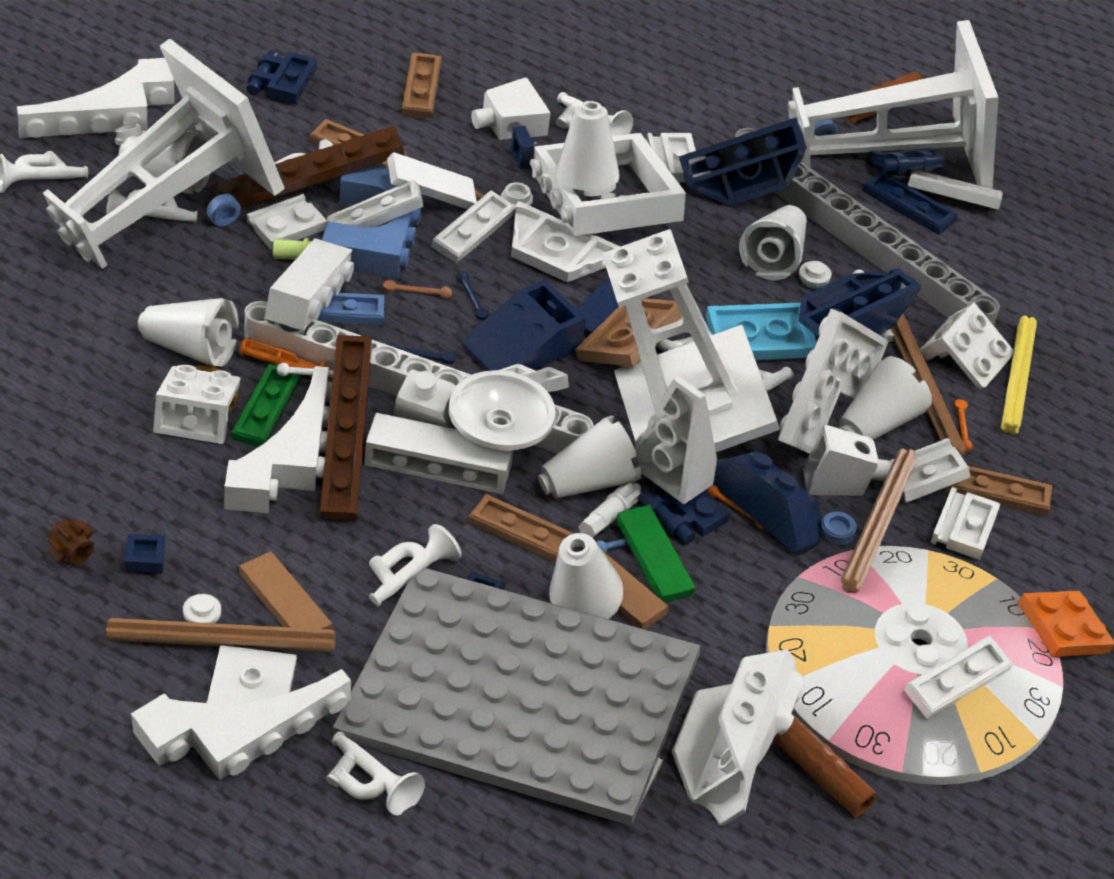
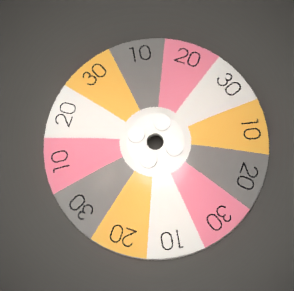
[766,546,1063,785]

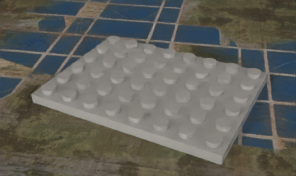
[333,568,700,826]

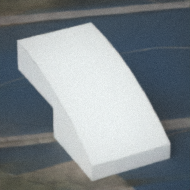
[500,363,569,392]

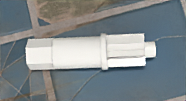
[578,482,641,538]

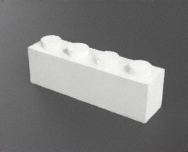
[265,238,354,331]
[364,413,513,494]

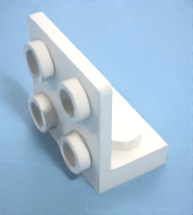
[920,302,1014,389]
[153,365,240,444]

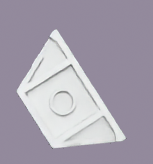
[511,201,620,282]

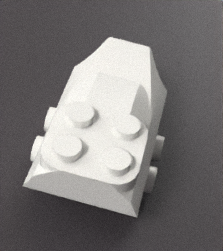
[672,649,805,826]

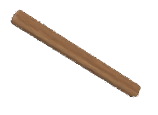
[891,314,966,456]
[841,448,916,593]
[106,618,336,652]

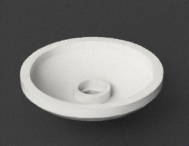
[449,370,555,451]

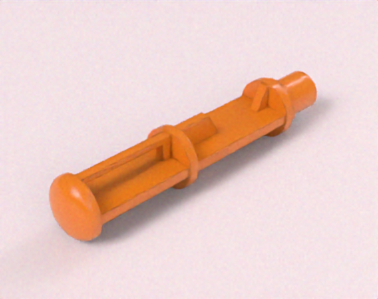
[239,337,334,382]

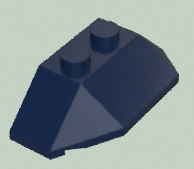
[678,117,807,206]
[799,268,921,337]
[713,451,821,554]

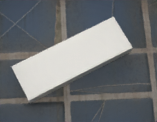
[387,152,477,209]
[908,169,1003,210]
[327,180,423,227]
[431,190,516,263]
[903,635,1014,719]

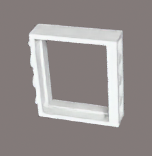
[530,133,686,236]

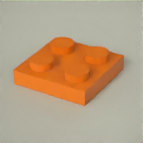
[1017,591,1114,657]

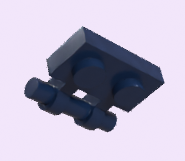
[246,50,317,104]
[868,148,945,174]
[638,485,730,544]

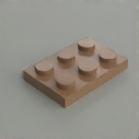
[575,298,682,367]

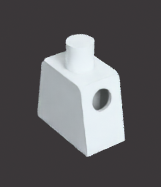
[471,78,550,140]
[393,370,456,429]
[802,425,891,496]

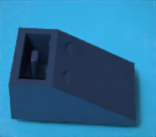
[461,279,586,371]

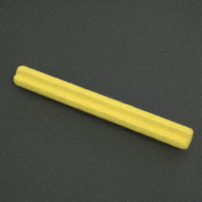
[1001,315,1037,435]

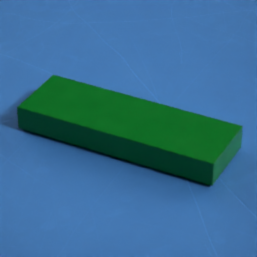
[231,364,301,447]
[616,505,696,603]

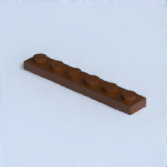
[210,126,405,208]
[320,335,372,521]

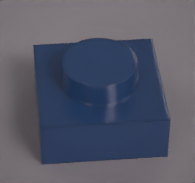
[511,126,537,169]
[124,534,165,573]

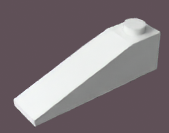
[633,376,717,504]

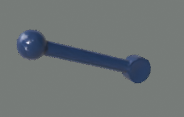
[456,270,489,320]
[387,342,456,364]

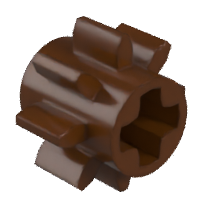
[47,518,95,565]

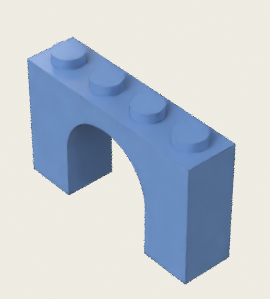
[322,165,426,279]

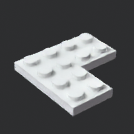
[778,309,888,454]

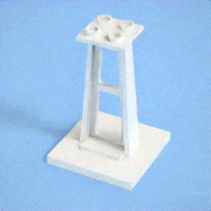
[788,20,998,189]
[43,39,285,269]
[602,229,780,452]

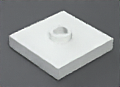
[207,645,297,703]

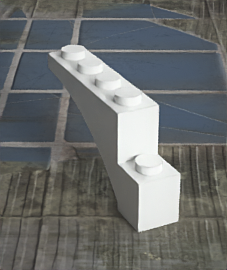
[17,58,174,138]
[224,366,332,513]
[131,669,351,780]

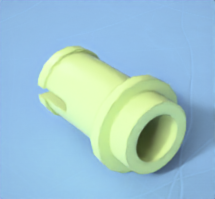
[273,238,312,260]

